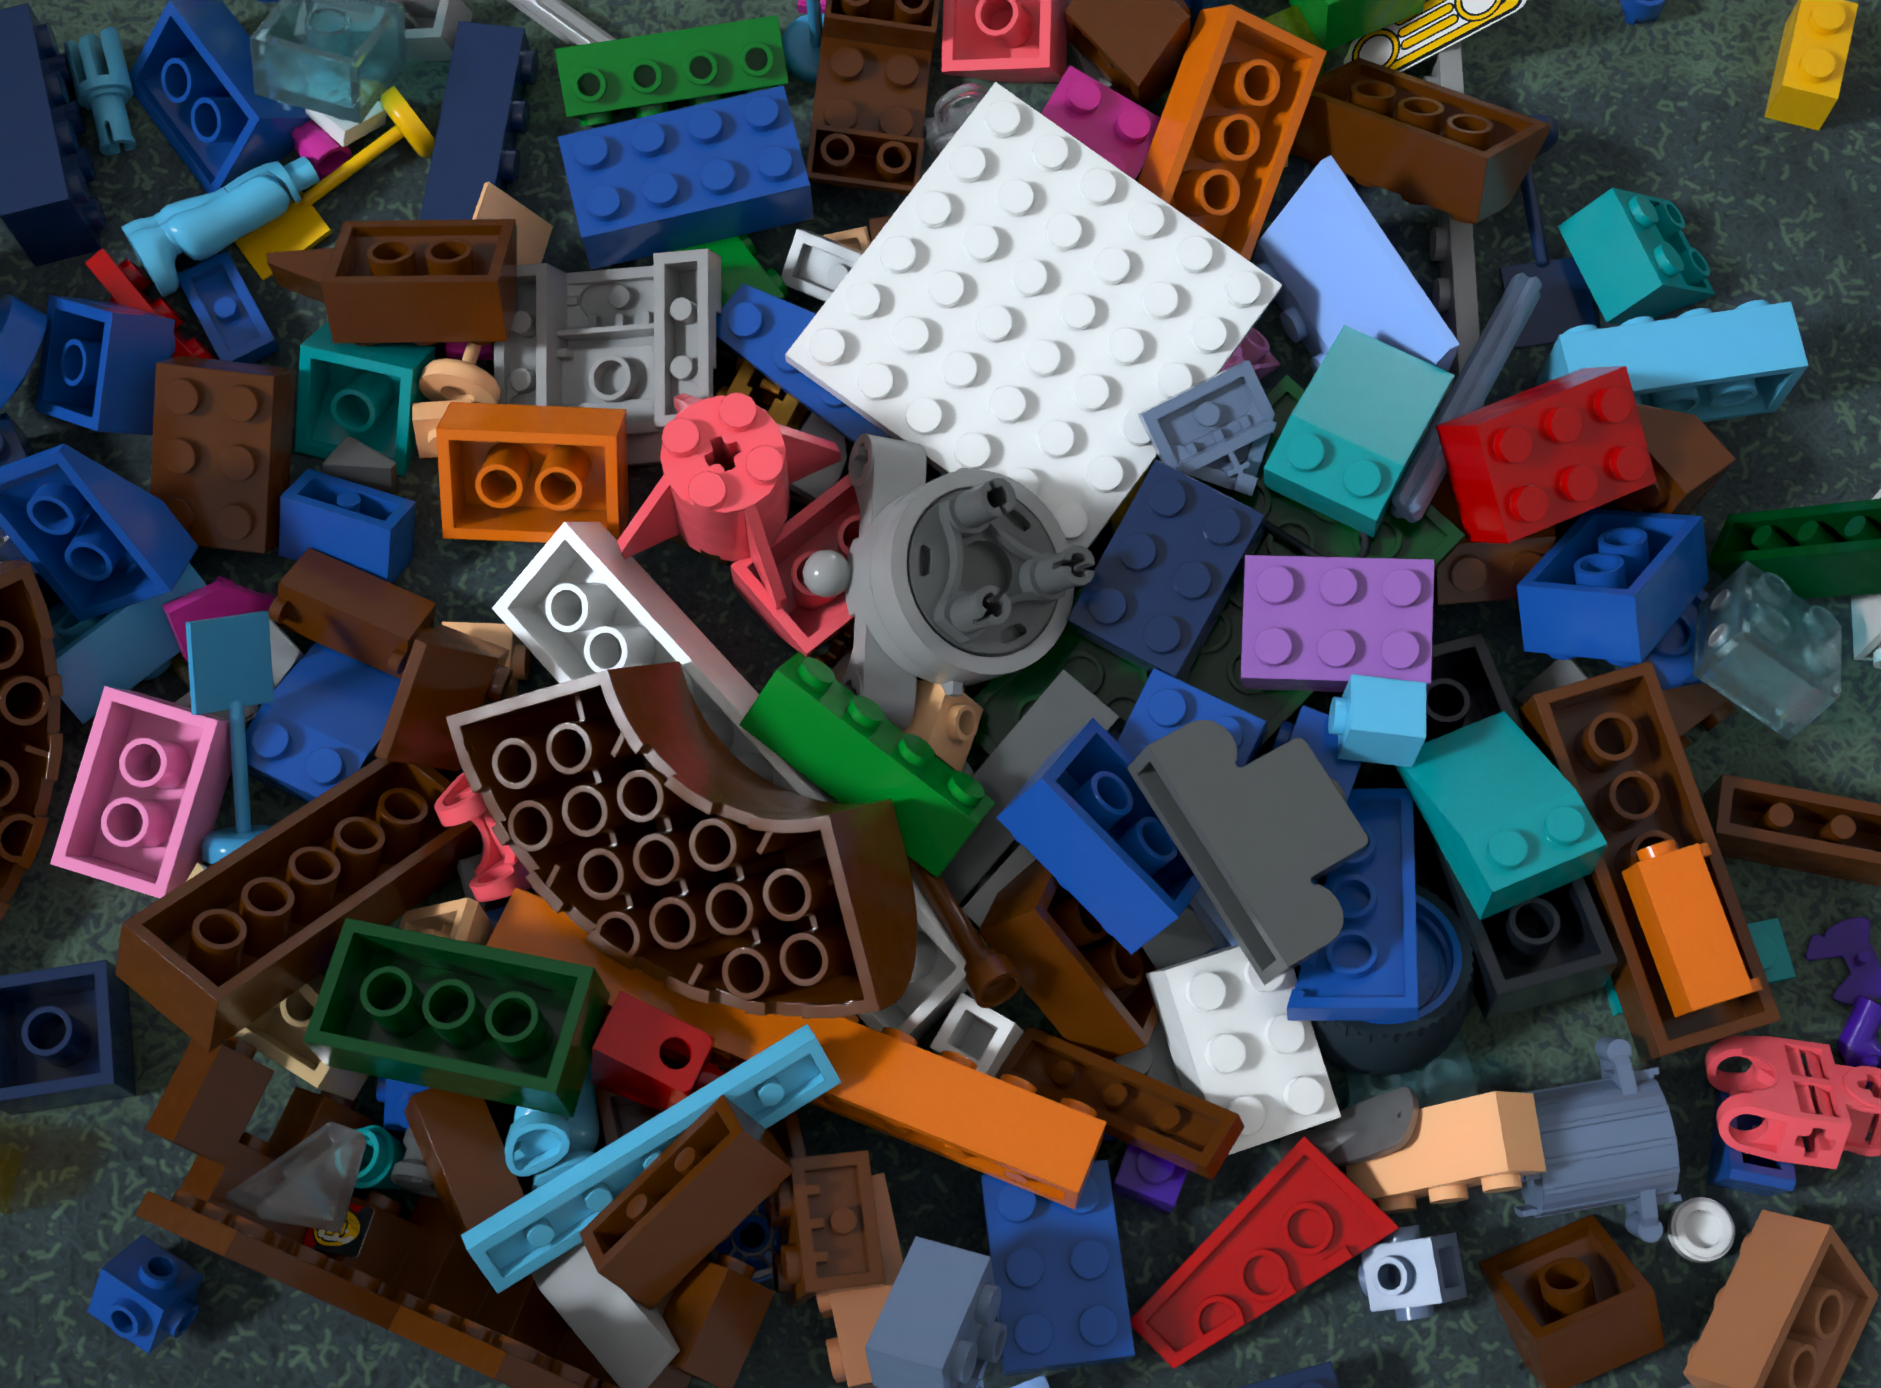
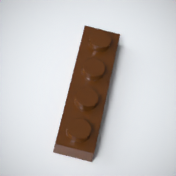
[995,1025,1245,1180]

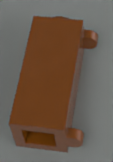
[269,548,437,679]
[404,1088,525,1254]

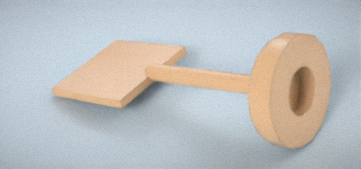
[418,181,553,404]

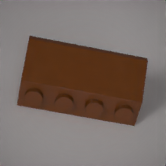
[1290,58,1550,224]

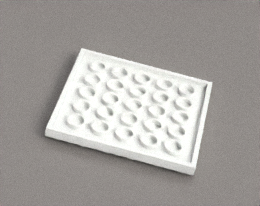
[785,82,1282,549]

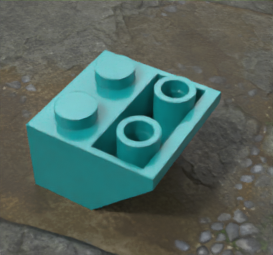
[1557,188,1715,325]

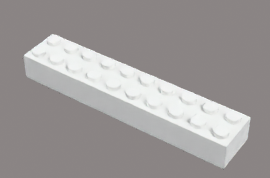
[492,522,989,1040]

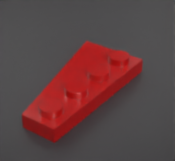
[1130,1136,1401,1369]

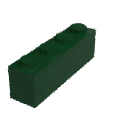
[1707,498,1881,602]

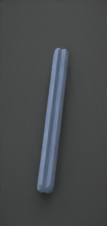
[1390,272,1542,523]

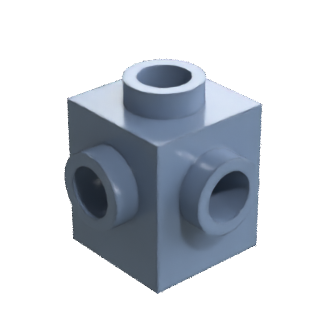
[1358,1225,1468,1321]

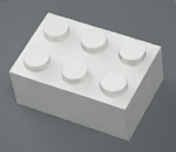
[1145,944,1341,1155]

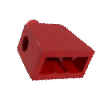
[591,991,729,1112]

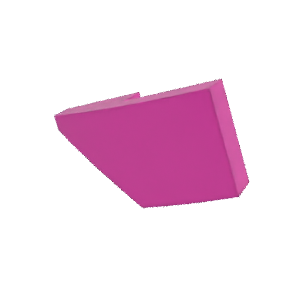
[162,576,276,662]

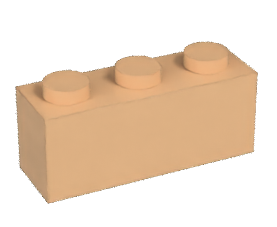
[1346,1091,1547,1214]

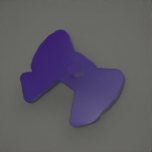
[1805,917,1881,1006]

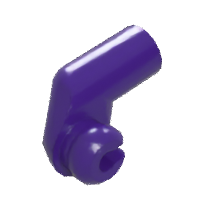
[1837,994,1881,1089]

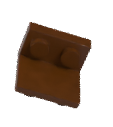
[765,1150,885,1308]

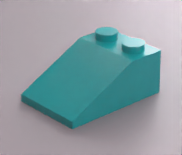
[1264,325,1455,538]
[1395,711,1608,920]

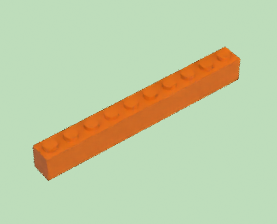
[486,887,1106,1210]

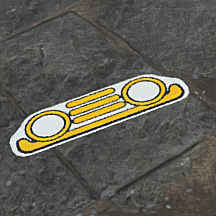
[1344,0,1527,72]

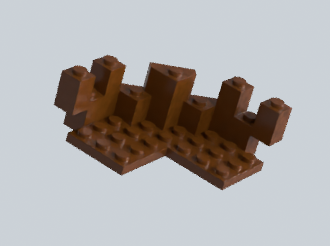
[135,1036,775,1388]

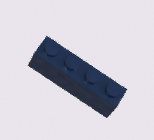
[420,21,539,220]

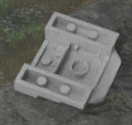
[494,249,722,467]

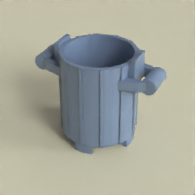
[1514,1035,1682,1243]

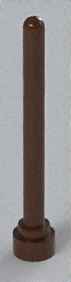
[906,854,1022,1008]

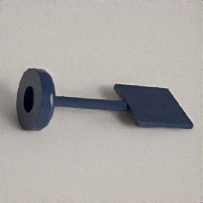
[1499,115,1598,348]

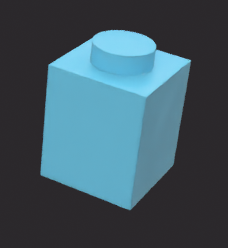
[1328,674,1426,767]

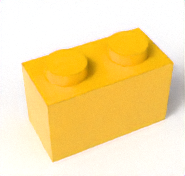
[1764,0,1858,131]

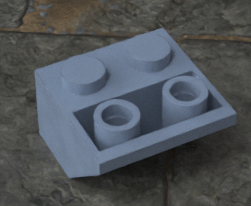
[865,1236,1007,1388]

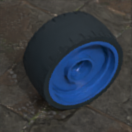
[1294,883,1475,1076]

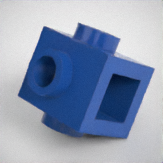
[87,1234,204,1354]

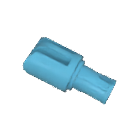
[63,27,137,156]

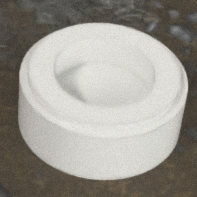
[1667,1197,1735,1263]

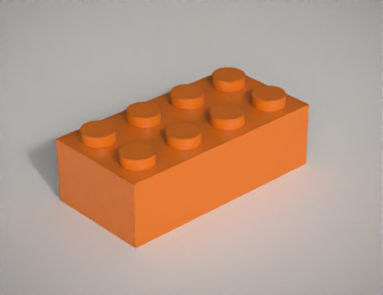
[1137,4,1327,261]

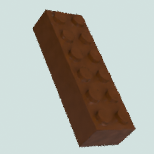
[1518,660,1782,1063]
[115,758,483,1053]

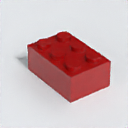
[1435,366,1657,544]

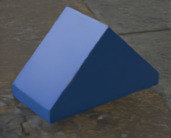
[1707,1090,1797,1197]

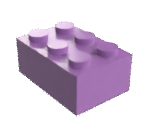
[1241,555,1434,695]

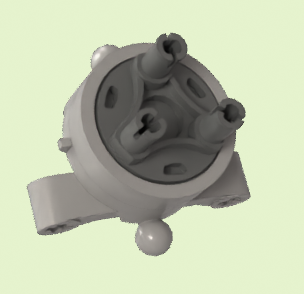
[802,434,1095,731]

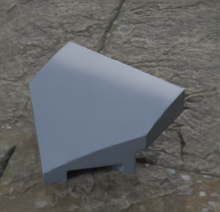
[1138,360,1277,496]

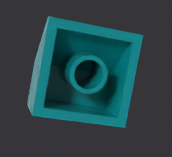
[294,322,436,476]

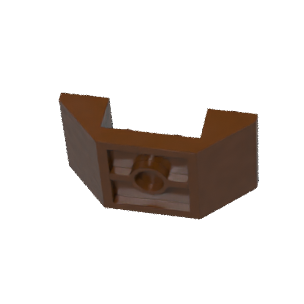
[806,0,940,195]

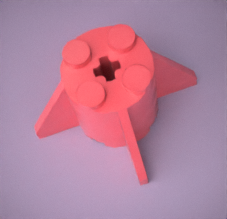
[617,393,841,610]

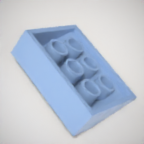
[1253,155,1460,375]

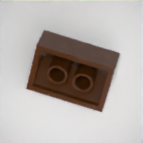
[321,219,517,346]
[978,859,1159,1060]

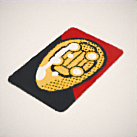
[303,1197,374,1258]

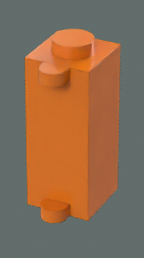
[1621,839,1763,1018]

